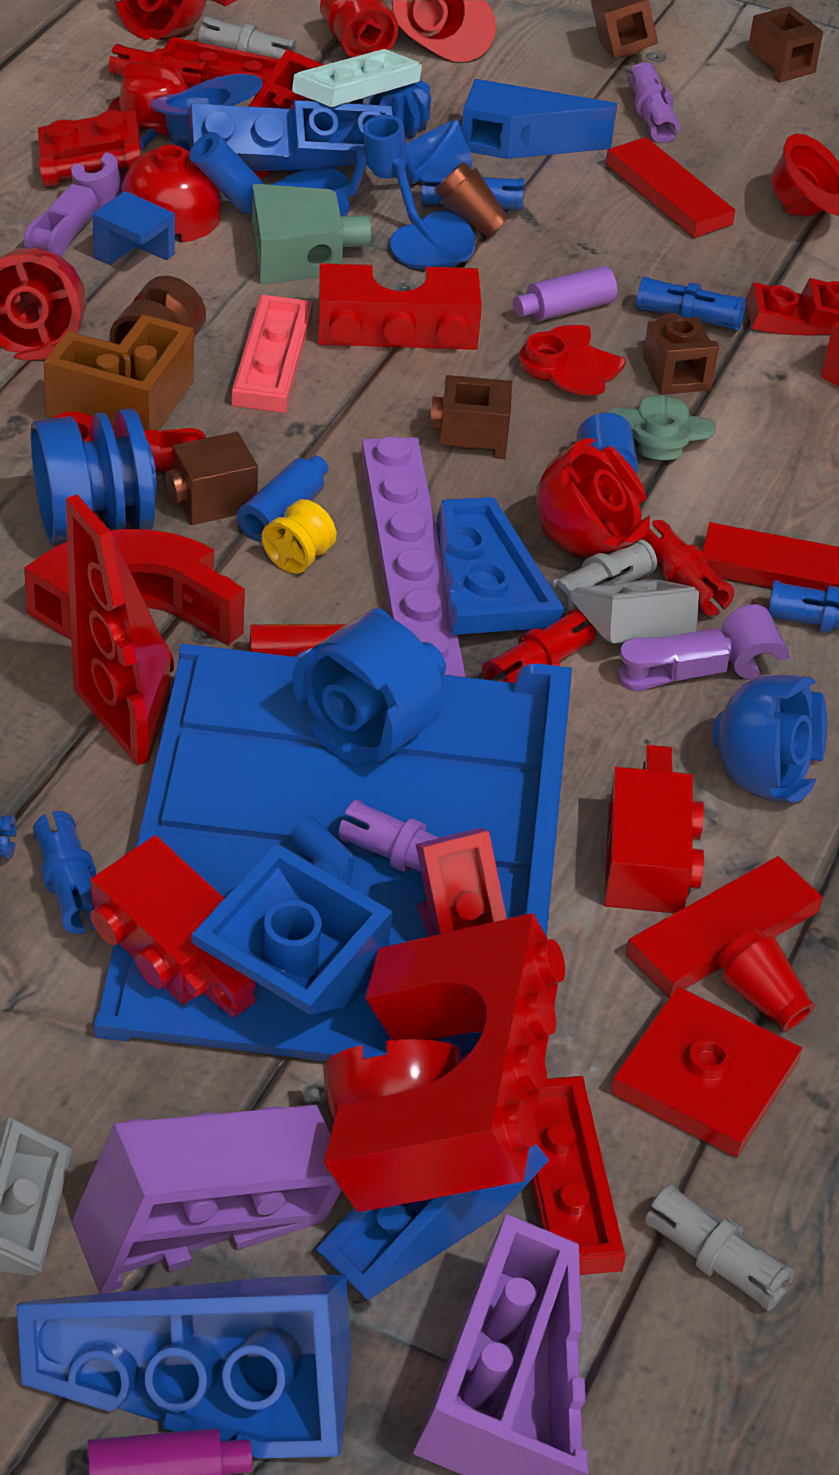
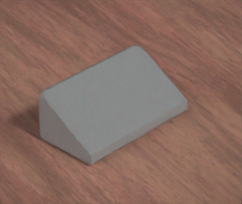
[570,579,699,643]
[0,1117,73,1277]

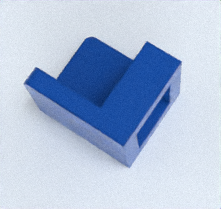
[92,191,175,265]

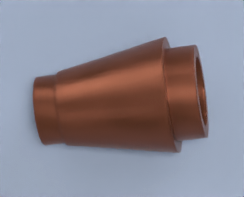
[434,161,509,238]

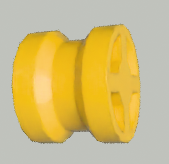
[262,499,337,574]

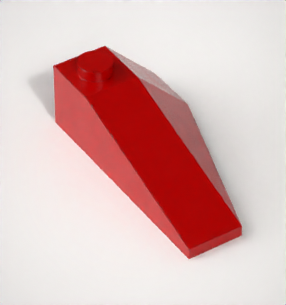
[65,494,174,766]

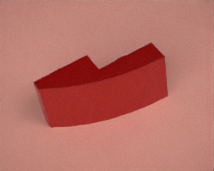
[746,278,839,336]

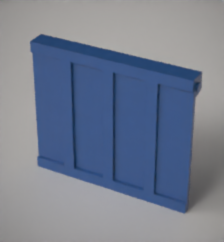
[94,643,572,1061]

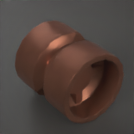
[109,275,206,345]

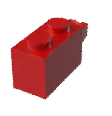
[604,745,704,914]
[90,835,256,1018]

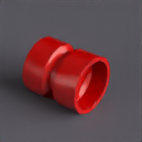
[320,0,399,58]

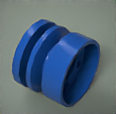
[30,408,157,545]

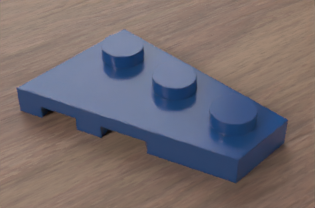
[437,497,564,635]

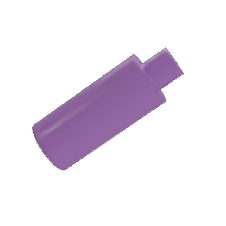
[513,266,618,321]

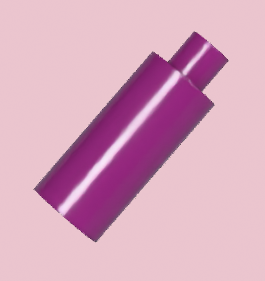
[88,1428,252,1475]

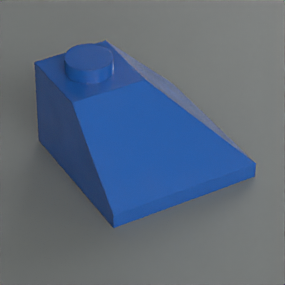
[192,843,393,1015]

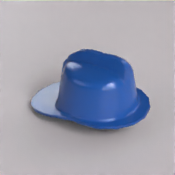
[151,74,263,151]

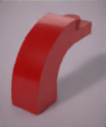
[24,529,245,646]

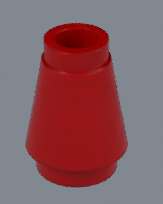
[717,928,815,1032]

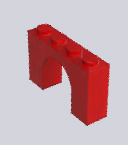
[324,913,565,1213]

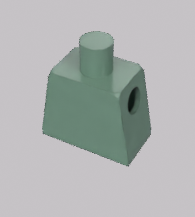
[251,184,371,284]

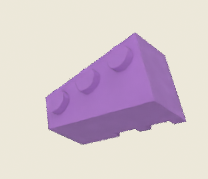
[71,1105,342,1294]
[413,1214,589,1475]

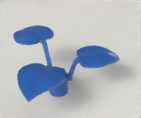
[272,115,475,270]

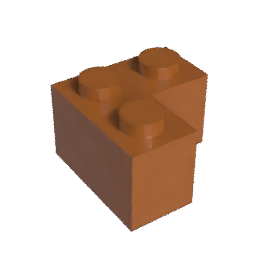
[43,314,194,431]

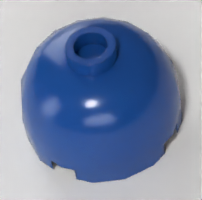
[712,675,828,803]

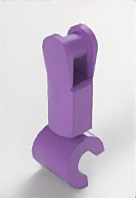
[24,152,121,257]
[618,604,790,691]

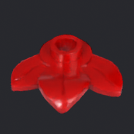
[519,325,626,396]

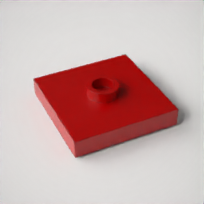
[611,986,803,1158]

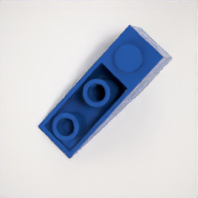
[462,79,617,159]

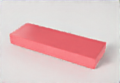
[232,295,313,413]

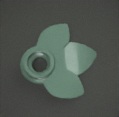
[607,395,716,460]

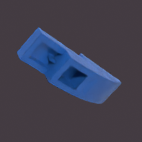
[187,100,393,171]

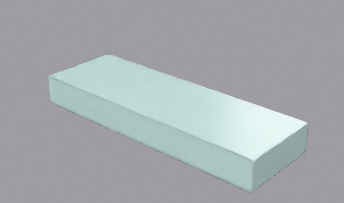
[292,49,422,107]

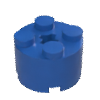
[292,608,446,765]

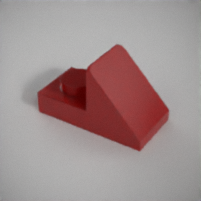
[415,828,507,937]

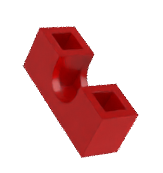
[317,263,482,350]

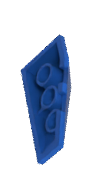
[17,1274,351,1458]

